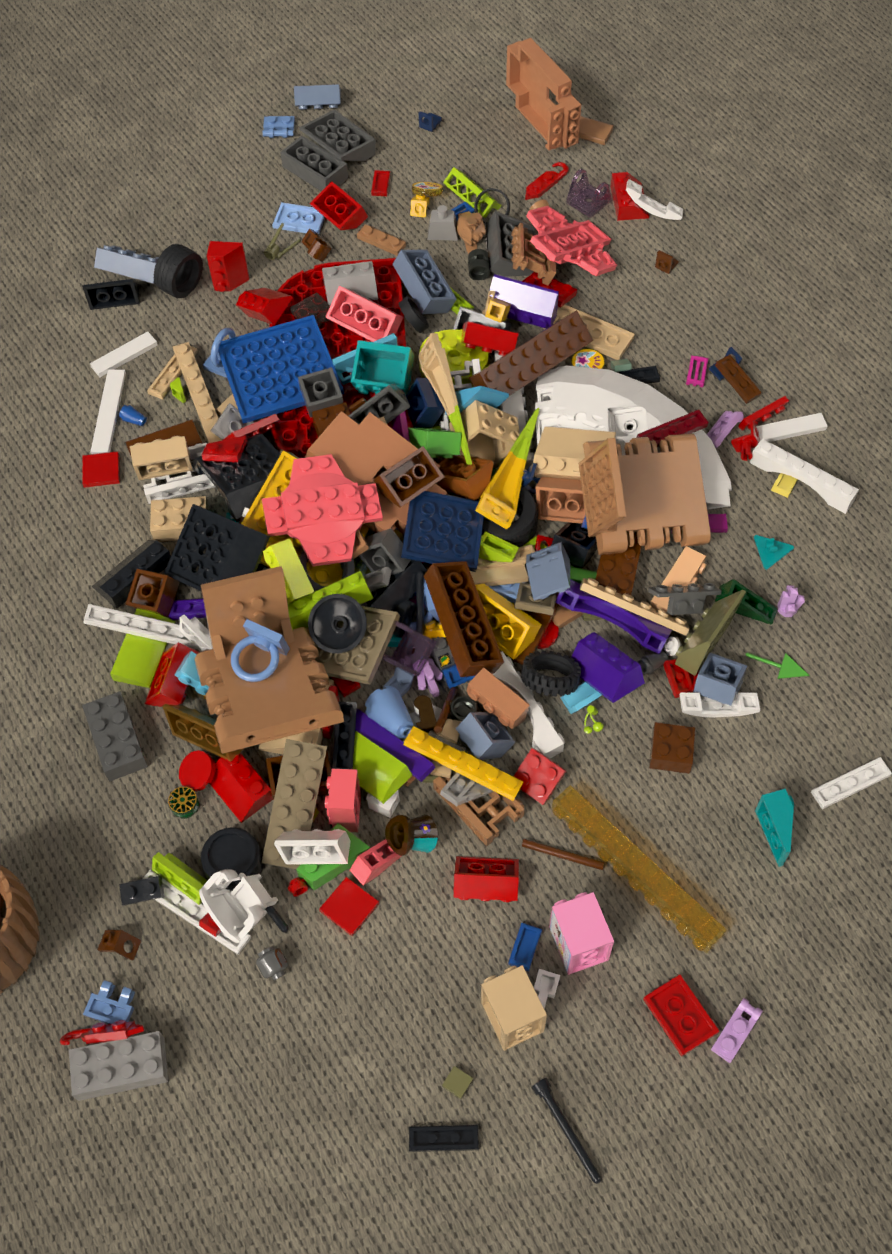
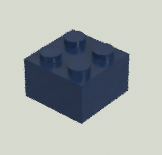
[406,378,445,428]

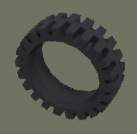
[521,651,581,697]

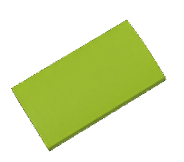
[110,608,175,688]
[353,731,412,804]

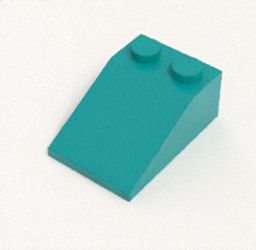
[755,789,794,867]

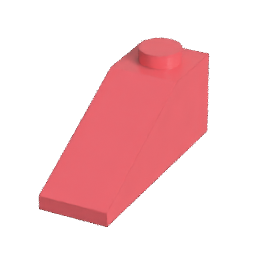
[350,839,401,885]

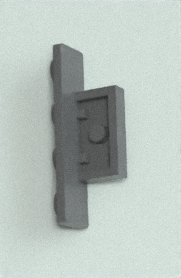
[648,583,722,615]

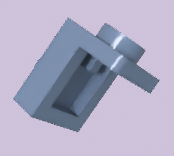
[383,666,414,697]

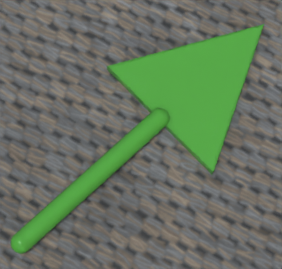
[745,653,810,679]

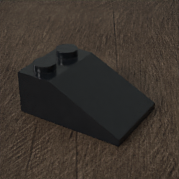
[551,522,597,569]

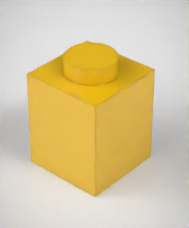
[485,298,511,323]

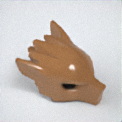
[456,211,486,254]

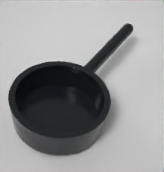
[201,827,289,933]

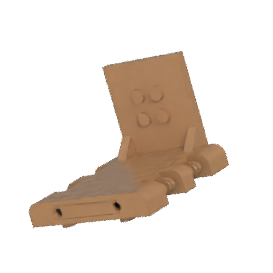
[578,434,711,555]
[195,566,344,754]

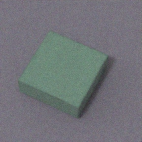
[611,359,632,372]

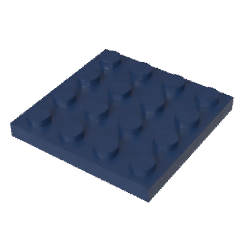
[401,491,484,572]

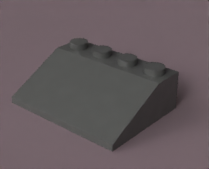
[300,109,376,161]
[486,211,538,277]

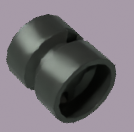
[468,249,490,280]
[451,696,477,722]

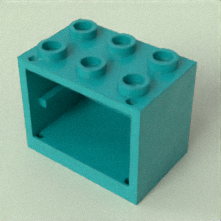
[351,340,415,395]

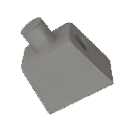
[427,205,458,241]

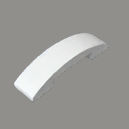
[626,179,683,220]
[679,693,760,718]

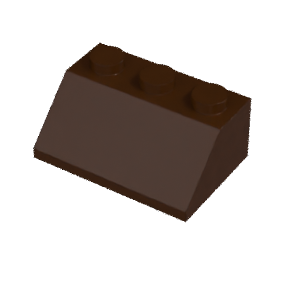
[373,446,444,507]

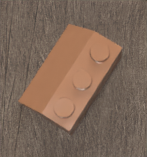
[536,477,585,523]
[467,668,530,729]

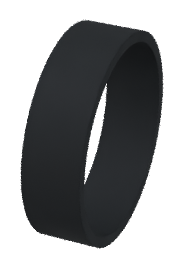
[474,188,510,224]
[398,297,429,333]

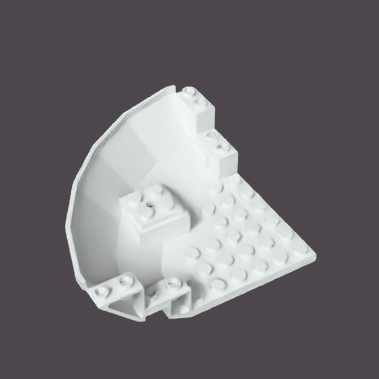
[535,365,732,510]

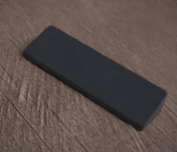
[332,701,357,770]

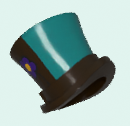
[385,814,438,856]

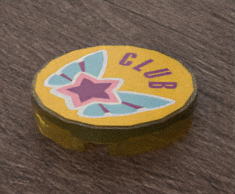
[412,182,443,196]
[571,349,605,369]

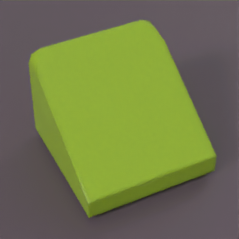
[170,377,186,403]

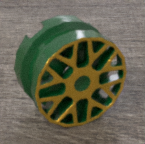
[168,787,199,819]

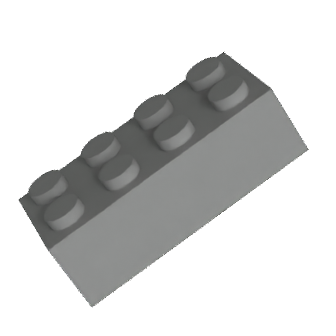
[69,1031,169,1101]

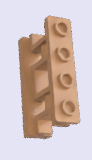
[511,222,556,286]
[433,752,524,846]

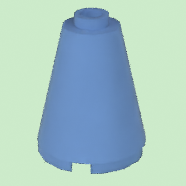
[365,686,414,738]

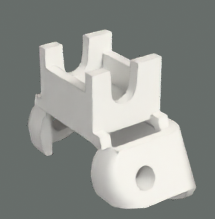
[199,869,278,943]

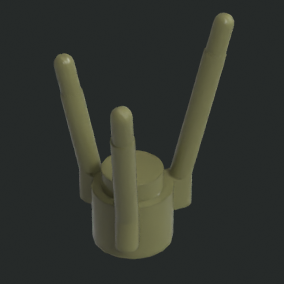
[264,223,301,260]

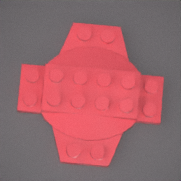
[526,206,617,276]
[262,454,383,567]

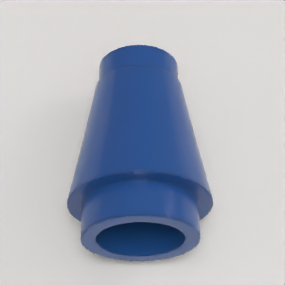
[119,405,147,426]

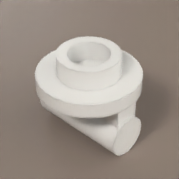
[665,637,682,656]

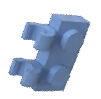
[83,980,135,1024]

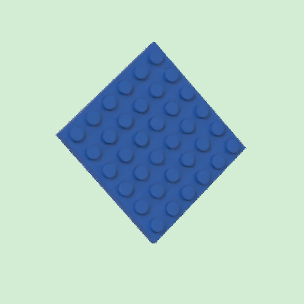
[218,315,344,424]

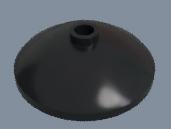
[308,594,367,654]

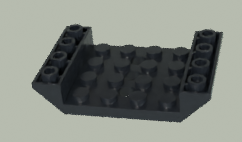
[192,434,281,522]
[164,504,270,592]

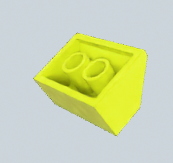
[263,539,314,604]

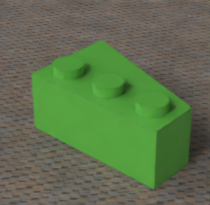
[296,823,370,890]

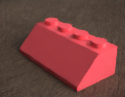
[326,286,403,342]

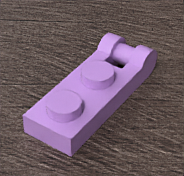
[707,411,743,448]
[711,998,763,1063]

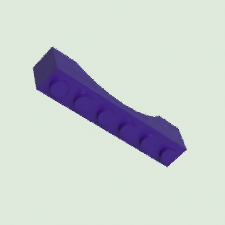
[555,579,672,654]

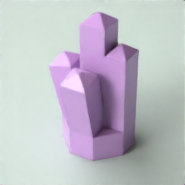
[777,585,805,617]
[414,658,443,697]

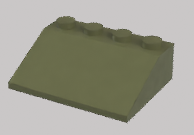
[675,590,746,676]

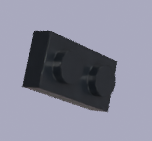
[119,876,164,905]

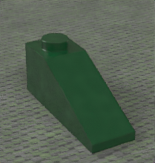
[715,579,777,625]

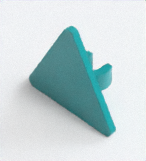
[754,535,794,570]

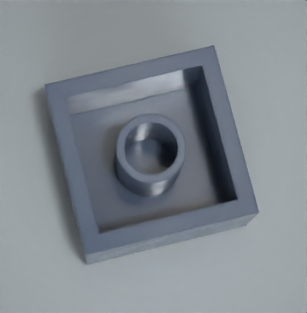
[693,653,747,706]
[455,712,515,759]

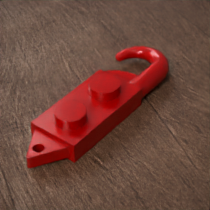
[525,162,569,200]
[60,1020,144,1045]

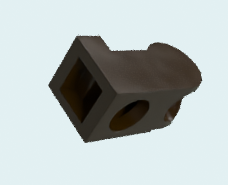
[414,695,437,735]

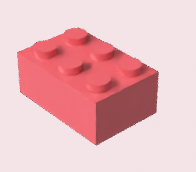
[325,769,361,832]

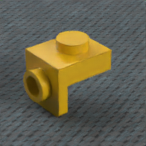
[410,194,430,217]

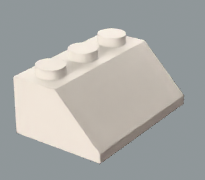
[274,829,350,864]

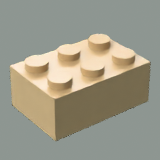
[130,436,193,480]
[150,496,209,542]

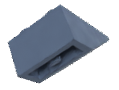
[526,542,570,601]

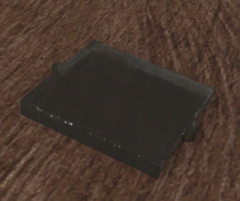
[428,730,467,752]

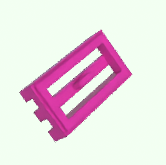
[686,355,708,387]

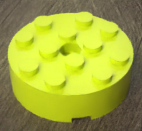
[419,329,488,391]

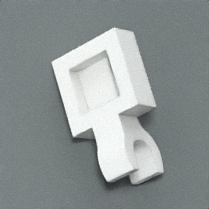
[534,969,560,1009]

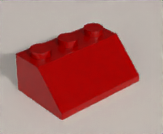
[610,172,649,221]
[309,181,368,231]
[206,241,250,292]
[235,288,293,325]
[461,322,518,356]
[144,642,199,707]
[209,753,273,823]
[453,856,519,902]

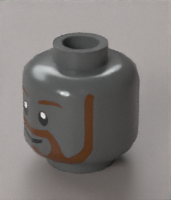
[256,946,288,981]

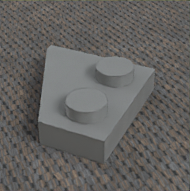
[440,772,494,806]

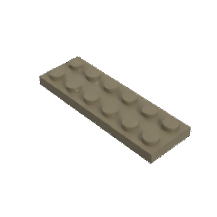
[261,739,327,869]

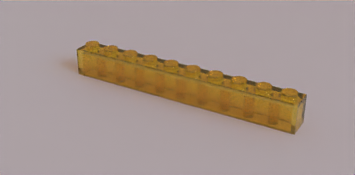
[552,785,727,954]

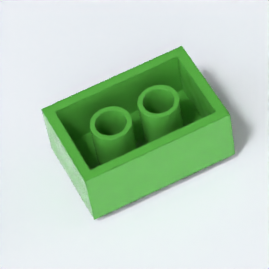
[408,427,461,458]

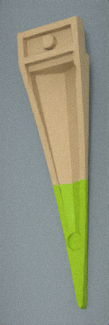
[418,333,472,465]

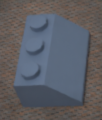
[294,84,341,110]

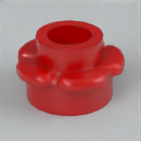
[288,877,308,897]

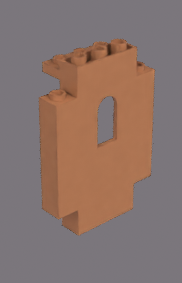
[506,38,581,150]
[305,411,447,539]

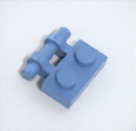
[263,116,295,138]

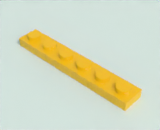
[403,726,523,801]

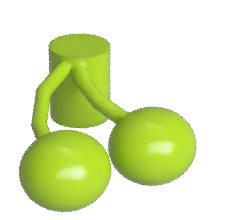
[584,705,603,734]

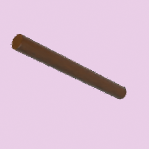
[434,687,458,733]
[522,839,605,870]

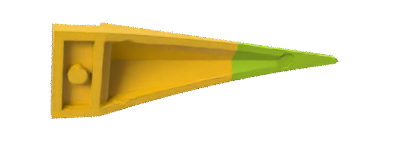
[475,408,539,530]

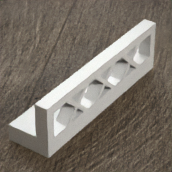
[179,615,212,652]

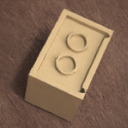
[449,400,520,468]
[481,965,547,1051]

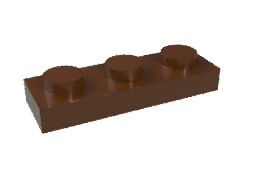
[715,354,762,404]

